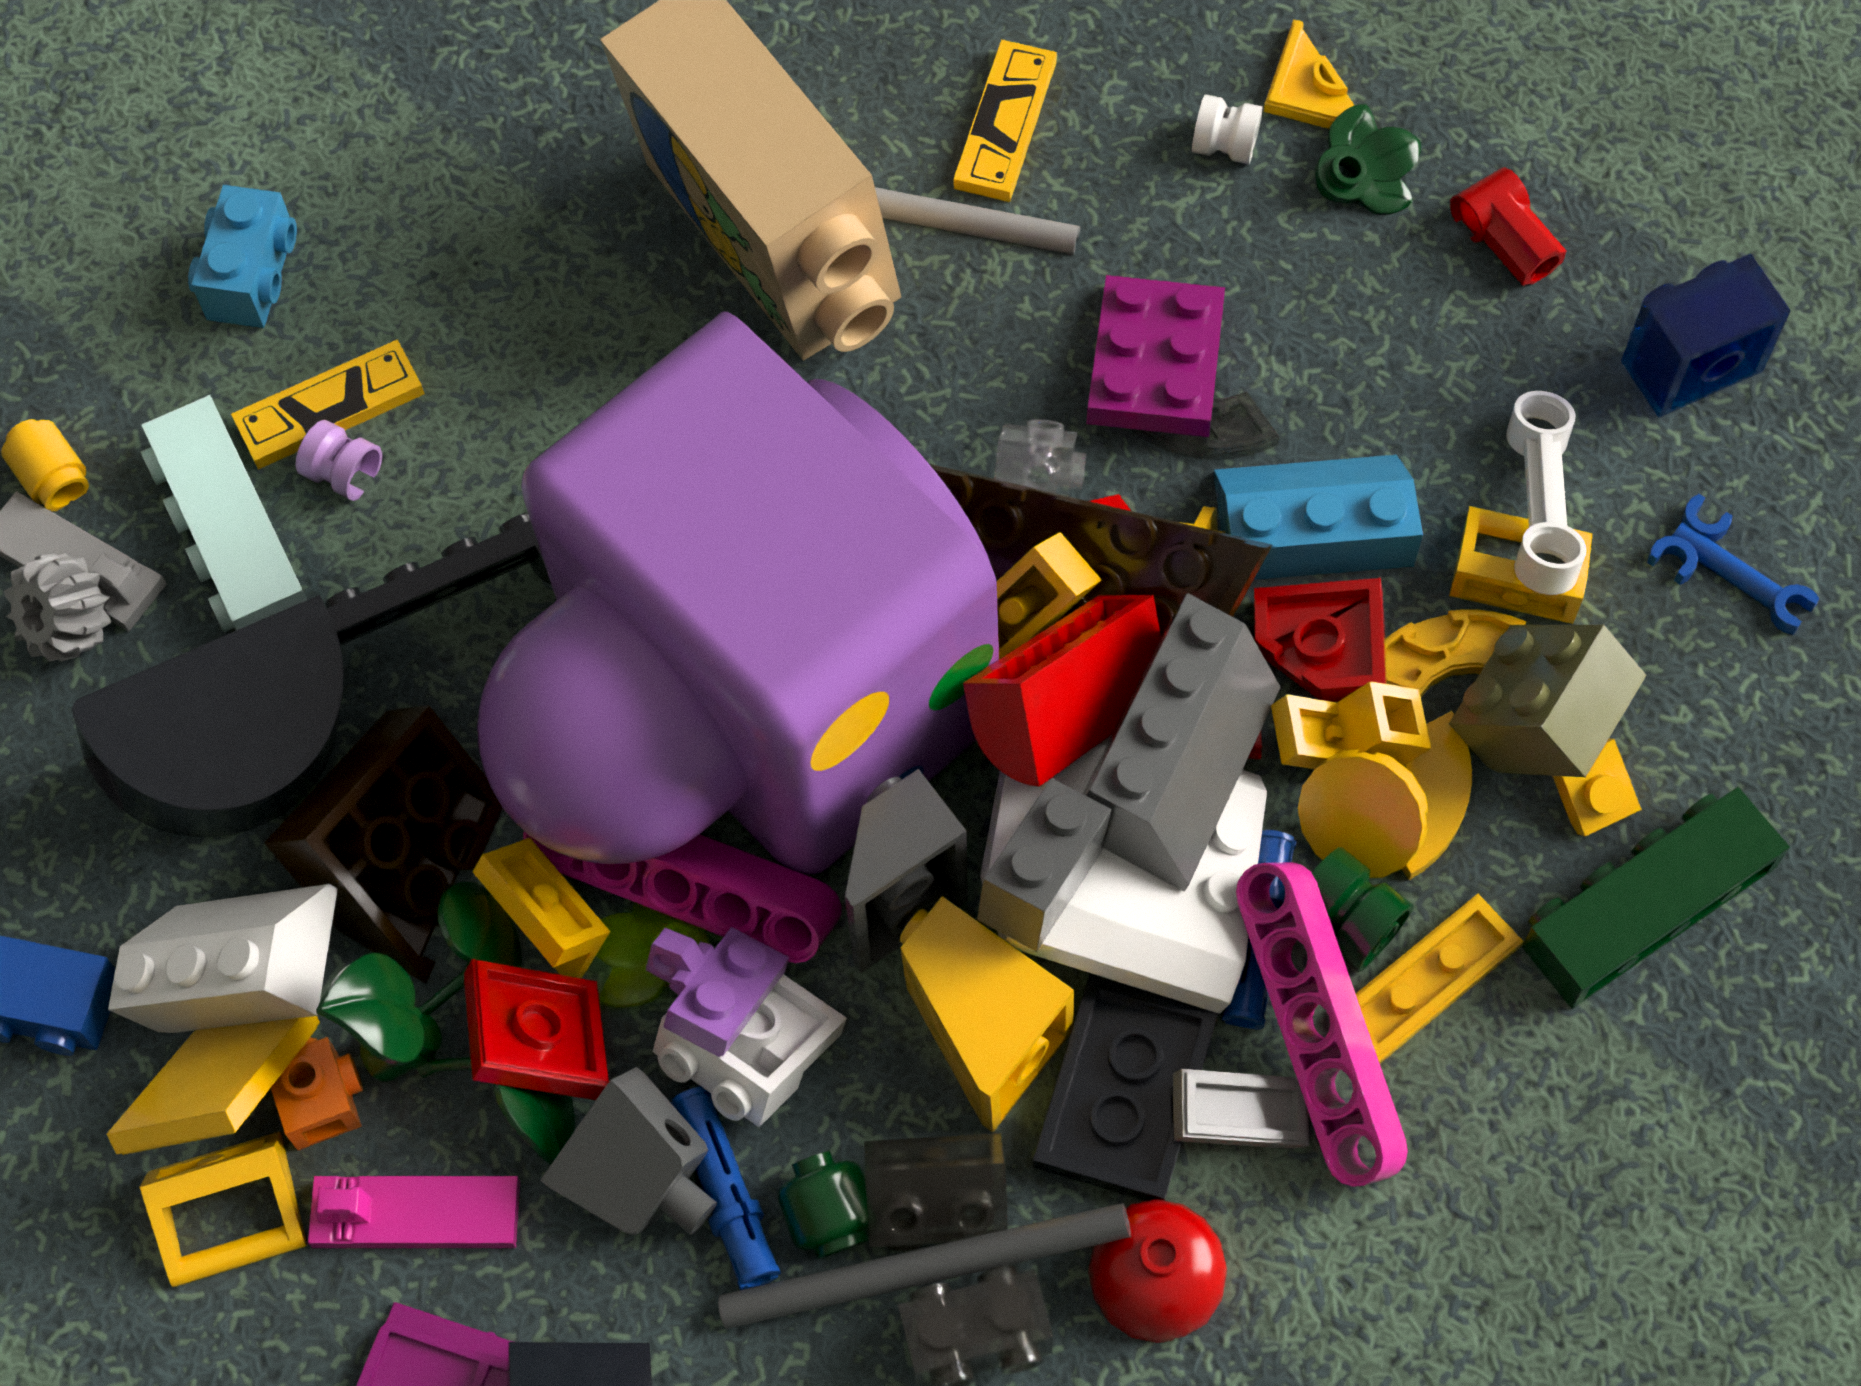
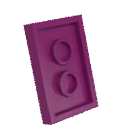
[1086,275,1225,437]

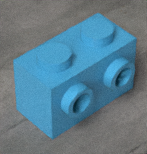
[188,185,297,328]

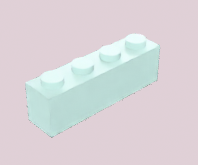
[141,395,307,632]

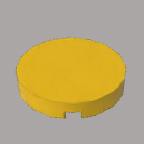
[1297,749,1429,878]

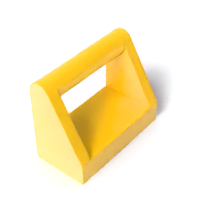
[1449,506,1592,624]
[139,1132,307,1287]

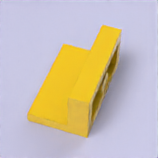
[473,838,611,978]

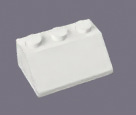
[108,884,338,1033]

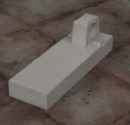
[0,491,167,632]

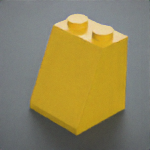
[900,896,1074,1132]

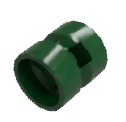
[1312,847,1414,972]

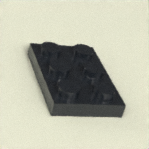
[1033,973,1218,1201]

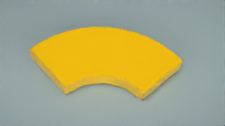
[1385,609,1527,698]
[1402,711,1472,880]

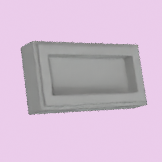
[1173,1069,1309,1148]

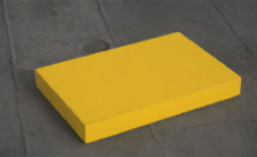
[106,1016,320,1155]

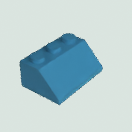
[1213,455,1423,580]

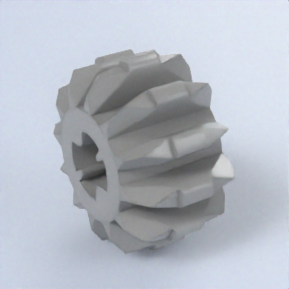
[4,552,111,662]

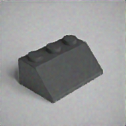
[845,769,968,973]

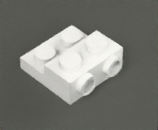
[652,974,847,1127]

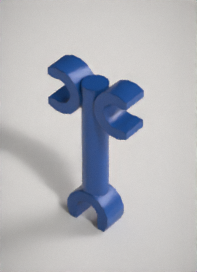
[1647,494,1819,635]

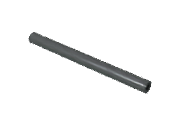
[718,1203,1131,1329]

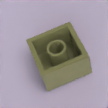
[1449,625,1647,778]

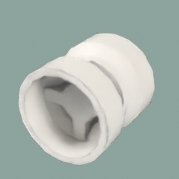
[1192,94,1263,165]

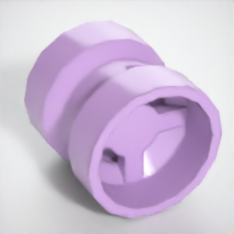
[296,420,382,501]

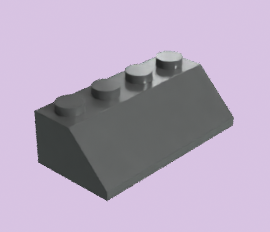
[1082,593,1281,891]

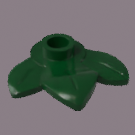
[1315,104,1421,215]

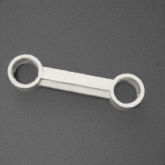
[1506,391,1587,595]

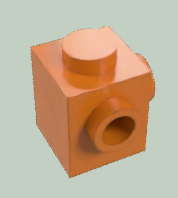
[271,1037,363,1150]

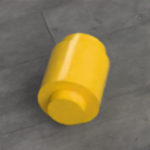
[1,419,89,511]

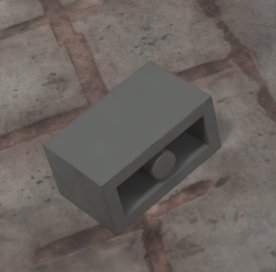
[977,778,1112,952]

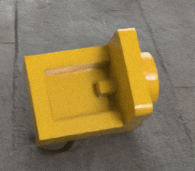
[1553,738,1642,836]

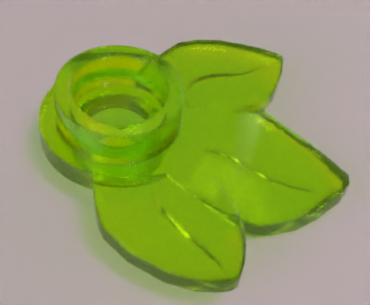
[596,902,710,1008]

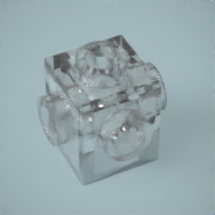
[994,419,1087,496]

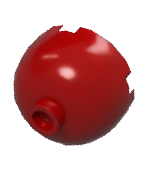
[1088,1199,1227,1343]

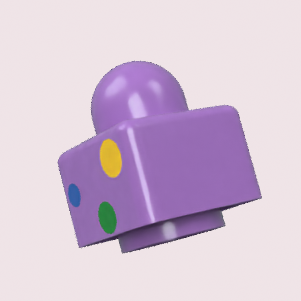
[477,312,999,875]

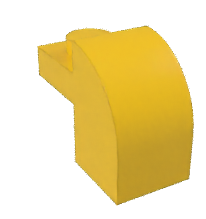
[1271,682,1431,770]

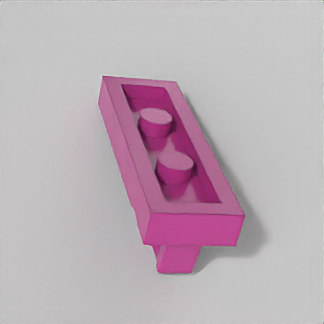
[308,1176,520,1248]

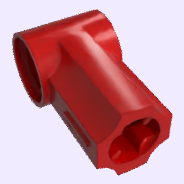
[1450,167,1567,286]

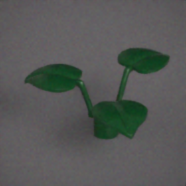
[316,882,575,1165]

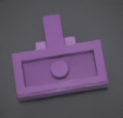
[646,927,789,1057]

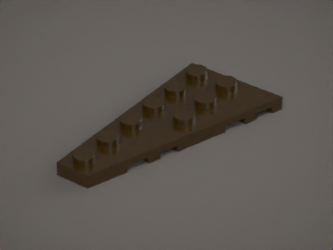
[929,464,1273,635]

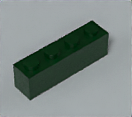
[1522,787,1790,1009]

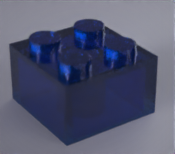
[1621,253,1791,418]

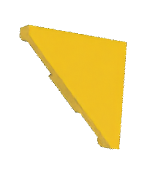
[1264,19,1354,129]

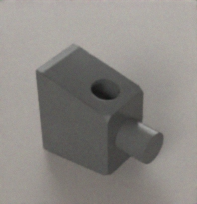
[540,1067,717,1236]

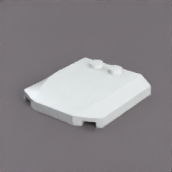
[980,735,1267,1014]

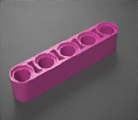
[523,831,841,963]
[1236,862,1408,1187]

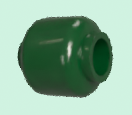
[778,1151,878,1259]

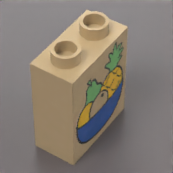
[600,0,901,361]

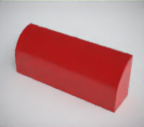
[963,595,1161,787]

